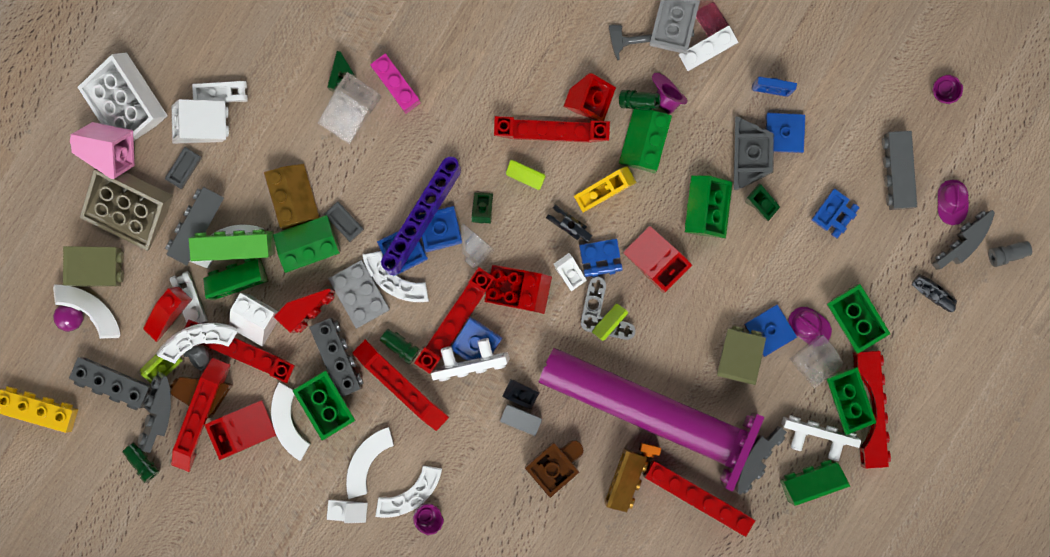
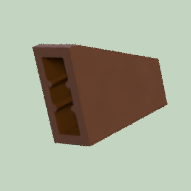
[170,377,233,418]

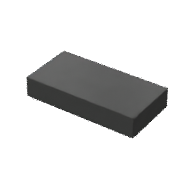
[165,147,202,189]
[324,201,364,242]

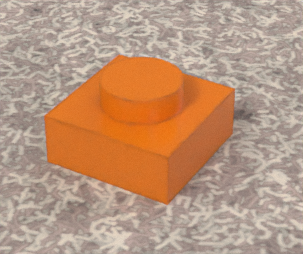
[639,442,661,458]

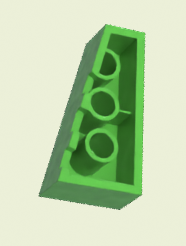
[189,229,275,261]

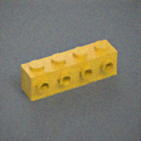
[0,386,78,433]

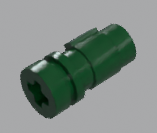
[619,90,661,111]
[379,329,421,365]
[122,443,160,483]

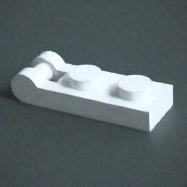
[192,81,248,102]
[170,271,208,323]

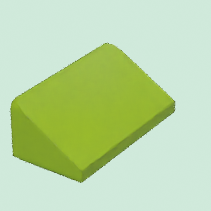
[506,160,546,190]
[592,304,628,341]
[140,354,183,383]

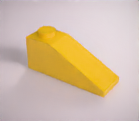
[574,166,637,213]

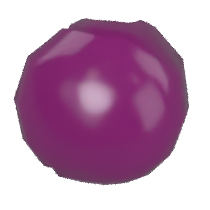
[932,75,963,104]
[53,305,84,332]
[413,503,444,535]

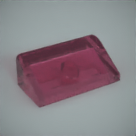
[696,2,734,37]

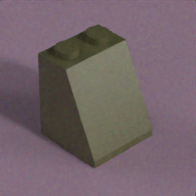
[63,246,124,287]
[717,325,766,385]

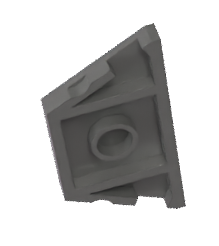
[734,116,774,190]

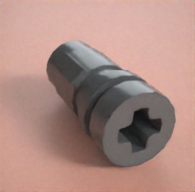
[988,241,1032,267]

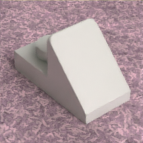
[554,253,587,291]
[327,500,368,523]

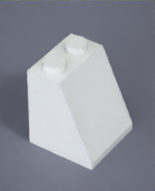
[171,99,229,144]
[229,293,279,347]

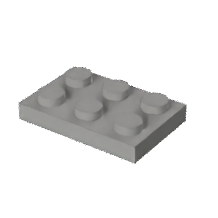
[650,0,700,54]
[328,260,390,329]

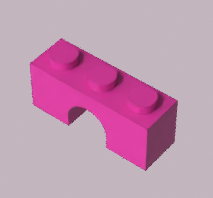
[370,53,421,114]

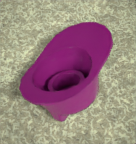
[652,73,688,114]
[938,179,969,225]
[789,307,832,346]

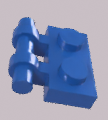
[811,189,860,239]
[579,239,623,278]

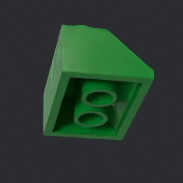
[618,109,672,174]
[685,175,733,239]
[273,215,341,273]
[203,258,269,300]
[827,284,891,354]
[827,367,876,435]
[292,371,356,441]
[780,459,851,506]

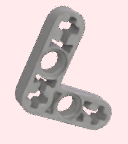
[581,277,635,340]

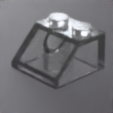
[461,224,494,268]

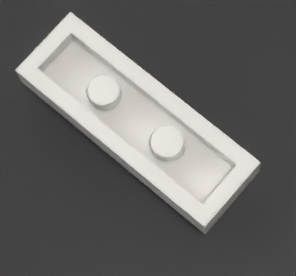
[679,26,739,71]

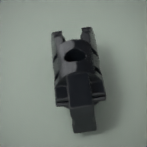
[546,204,593,242]
[912,274,957,312]

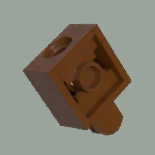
[525,440,584,498]

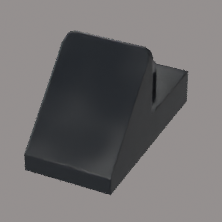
[502,379,540,409]

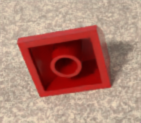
[563,73,616,121]

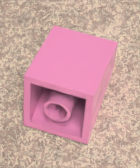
[70,122,135,179]

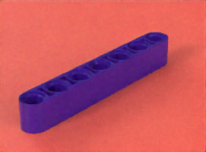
[381,157,461,275]

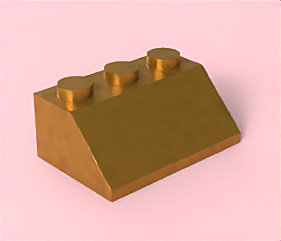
[264,164,320,229]
[604,448,648,513]

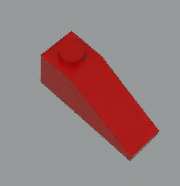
[143,287,192,342]

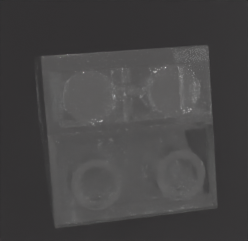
[790,335,844,389]

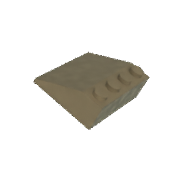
[80,168,173,251]

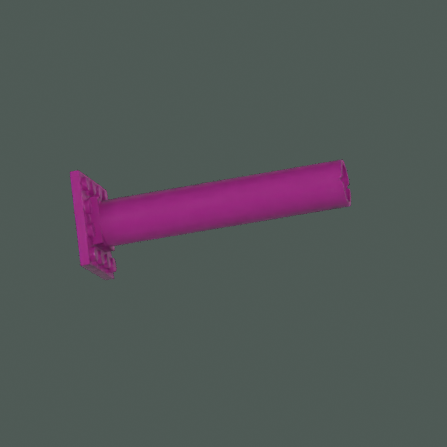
[539,348,765,491]

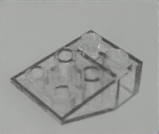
[318,72,382,144]

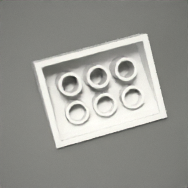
[78,53,168,141]

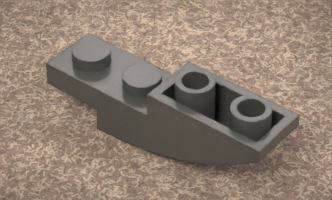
[932,210,995,270]
[138,372,171,453]
[735,426,787,495]

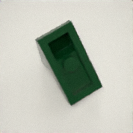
[327,51,356,93]
[745,184,780,221]
[471,192,493,224]

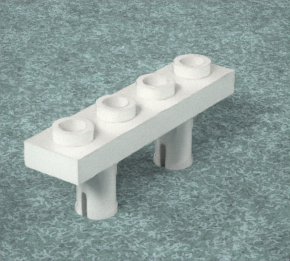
[431,338,510,381]
[781,415,861,461]

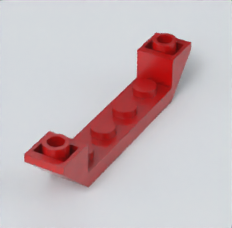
[494,116,610,143]
[414,267,495,374]
[184,319,295,383]
[353,339,449,431]
[171,358,231,472]

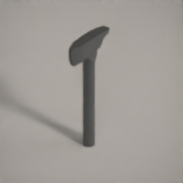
[609,25,694,61]

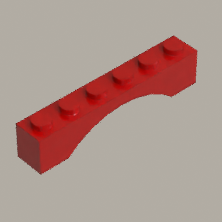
[853,351,891,469]
[643,459,756,537]

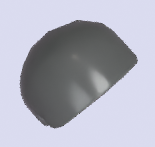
[183,344,210,371]

